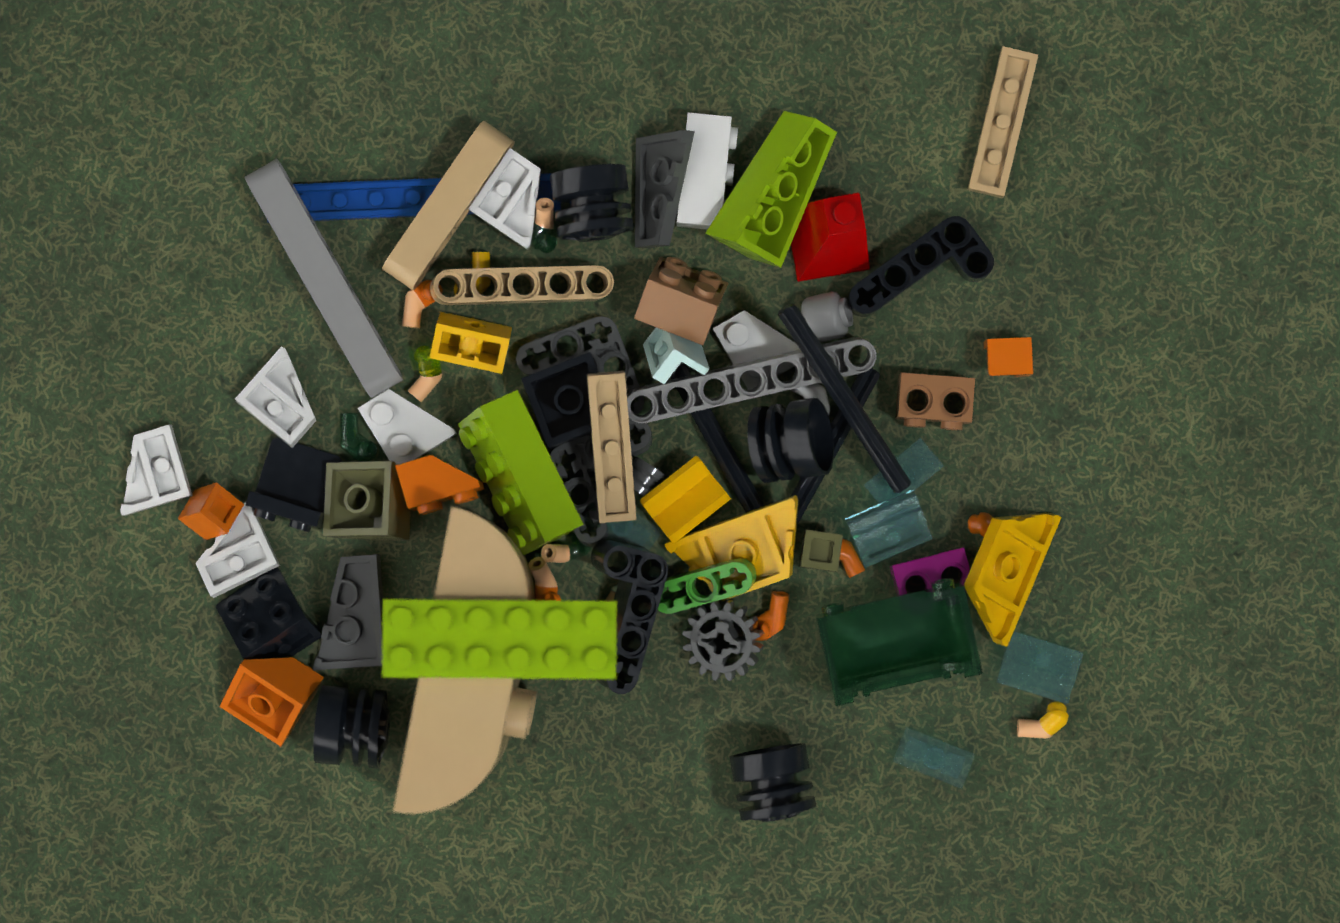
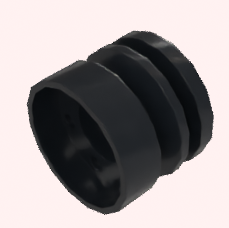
[550,164,634,242]
[747,398,834,483]
[313,685,390,768]
[729,743,817,822]

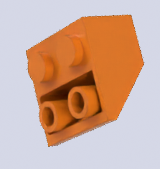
[395,455,485,515]

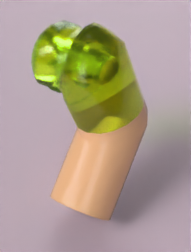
[408,346,442,403]

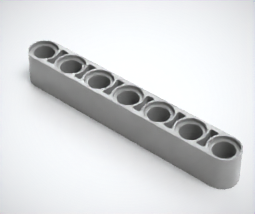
[244,158,404,398]
[627,337,876,423]

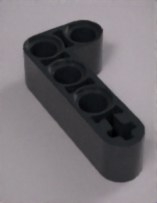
[848,216,994,317]
[591,540,668,694]

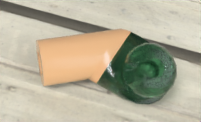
[531,198,557,254]
[541,533,591,563]

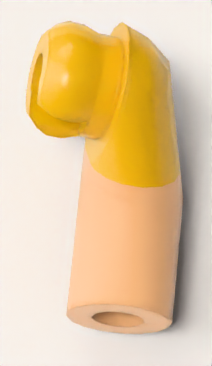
[1017,701,1069,739]

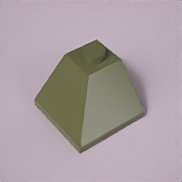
[323,461,411,541]

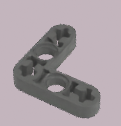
[516,316,644,419]
[550,419,653,548]

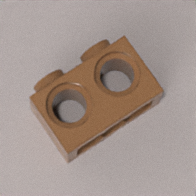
[895,373,975,430]

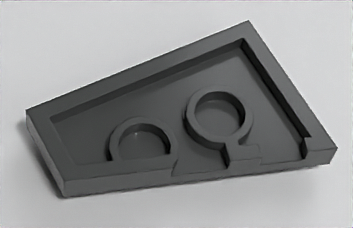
[635,130,695,248]
[313,554,383,670]

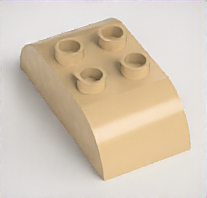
[393,507,537,813]

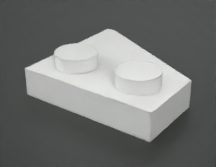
[468,148,541,250]
[196,501,280,598]

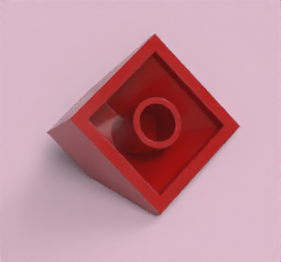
[791,192,870,282]

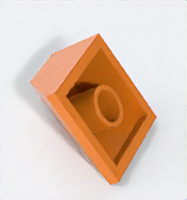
[220,657,324,747]

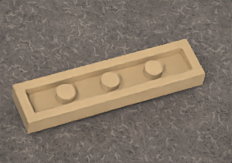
[967,46,1038,199]
[587,371,637,523]

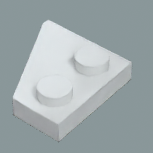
[713,310,800,390]
[235,346,316,448]
[357,389,457,465]
[120,425,192,516]

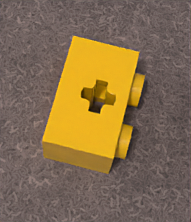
[430,311,512,374]

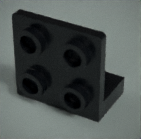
[216,567,322,660]

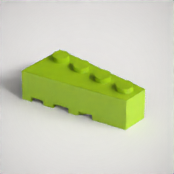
[705,111,837,268]

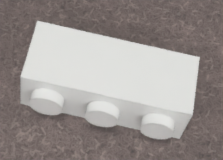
[677,112,738,229]

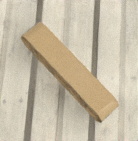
[382,121,515,290]
[430,265,614,305]

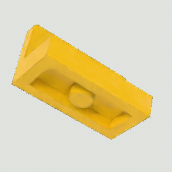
[640,456,731,544]

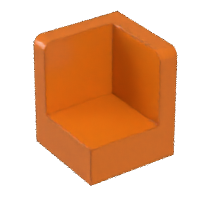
[983,337,1033,377]
[178,482,244,540]

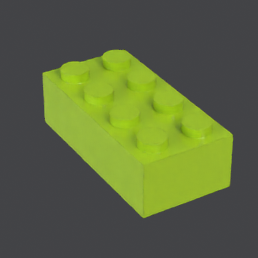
[458,390,583,555]

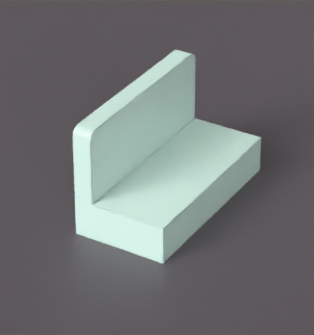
[643,327,709,384]

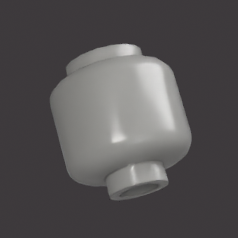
[801,291,853,343]

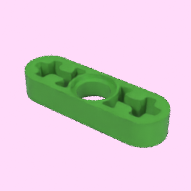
[658,558,757,614]

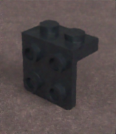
[246,438,342,532]

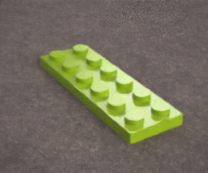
[382,599,617,679]

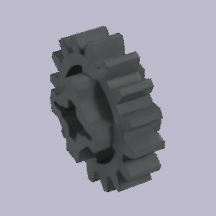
[683,600,764,681]

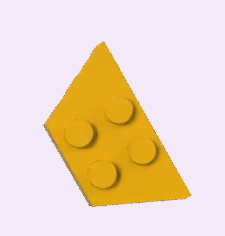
[664,495,798,601]
[964,513,1062,647]

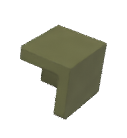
[799,530,843,572]

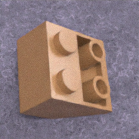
[634,256,728,345]

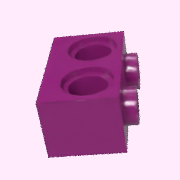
[890,547,970,614]

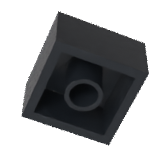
[521,352,599,450]

